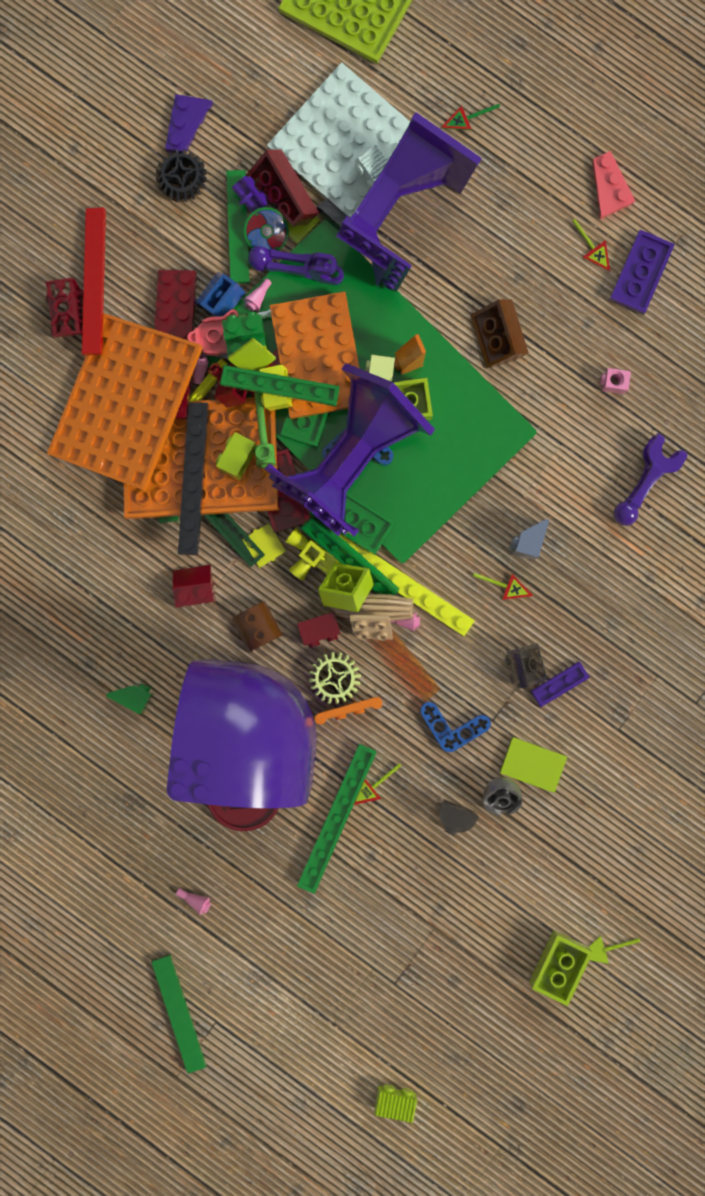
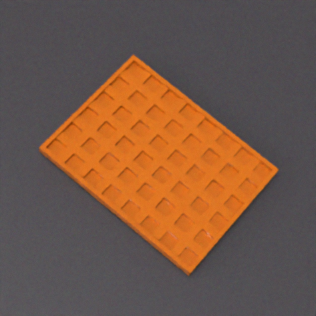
[47,313,203,491]

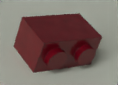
[297,612,341,648]

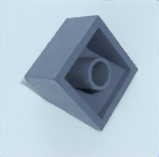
[509,519,549,561]

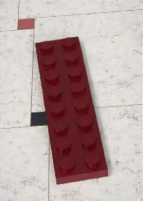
[154,270,197,420]

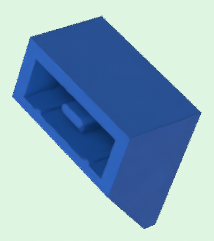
[195,272,246,317]

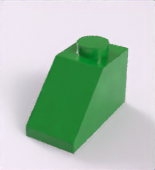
[106,683,154,715]

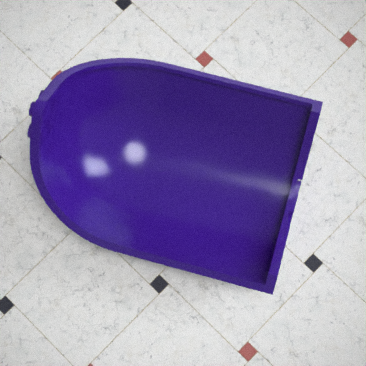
[167,659,317,808]

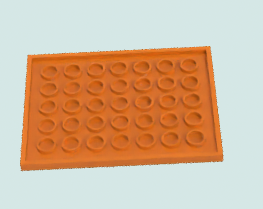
[124,397,279,519]

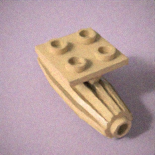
[331,594,414,641]

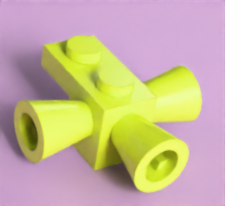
[286,527,340,581]

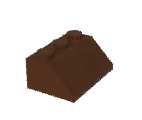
[470,299,529,368]

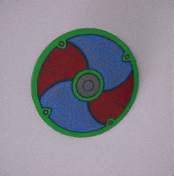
[244,207,289,251]

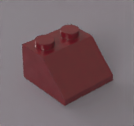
[173,565,216,608]

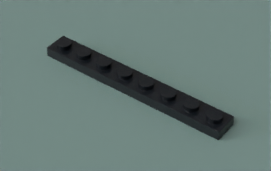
[178,402,209,556]

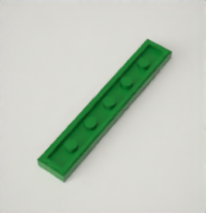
[226,170,250,284]
[220,365,340,407]
[300,514,400,595]
[151,954,207,1074]

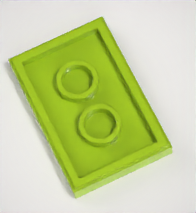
[499,737,567,793]

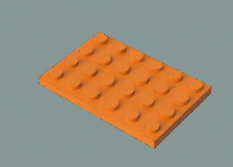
[270,292,360,419]

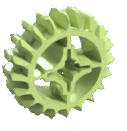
[309,652,361,704]

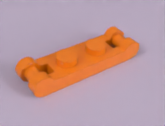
[315,697,382,725]

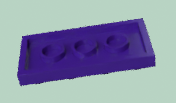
[609,229,675,315]

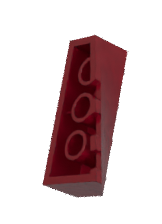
[246,149,319,226]

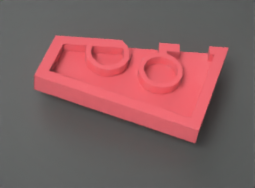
[592,151,635,219]

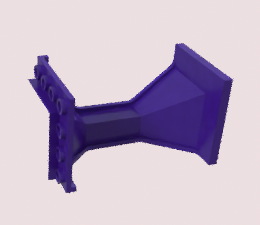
[336,112,482,292]
[264,363,435,537]

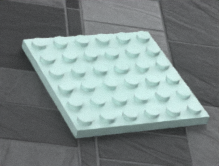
[267,62,410,217]

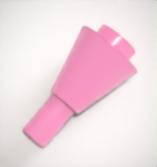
[243,279,272,312]
[390,613,420,631]
[176,888,211,915]

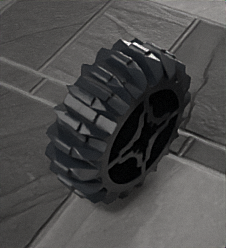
[156,149,207,203]

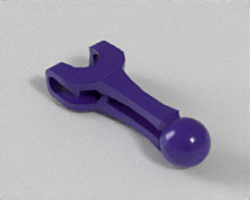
[248,246,344,285]
[613,433,688,526]

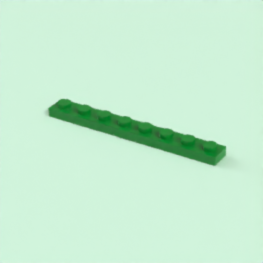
[297,743,377,894]

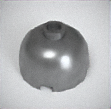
[483,777,522,816]

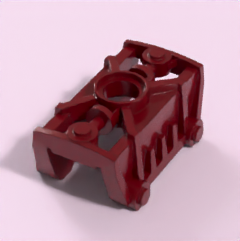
[45,278,83,338]

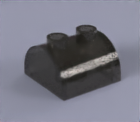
[505,643,548,689]
[436,797,479,836]

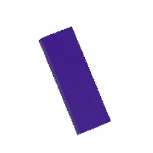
[530,661,590,708]

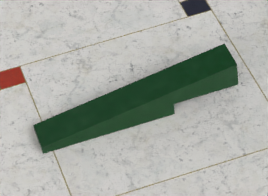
[204,513,265,567]

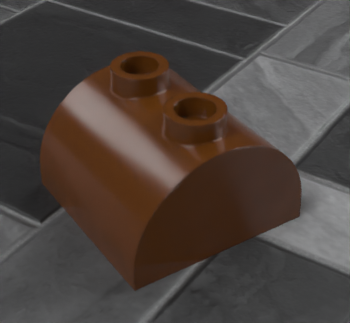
[232,601,283,653]

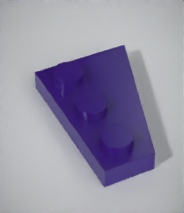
[165,94,213,154]

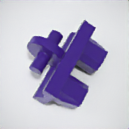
[231,175,268,213]

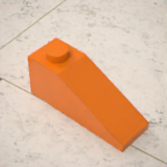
[394,334,426,375]

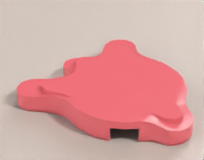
[187,309,239,356]

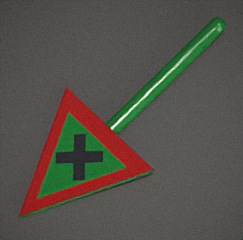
[441,104,500,130]

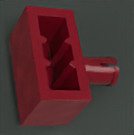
[208,363,247,408]

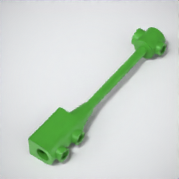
[238,312,276,469]

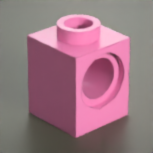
[600,368,631,394]

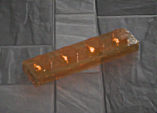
[378,629,441,701]

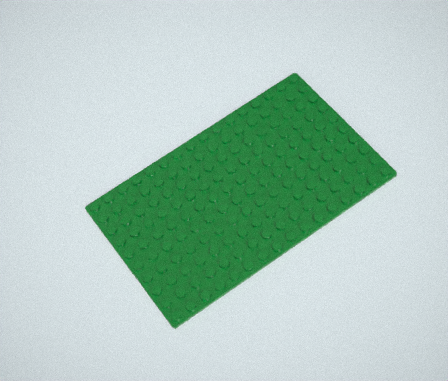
[201,219,537,563]

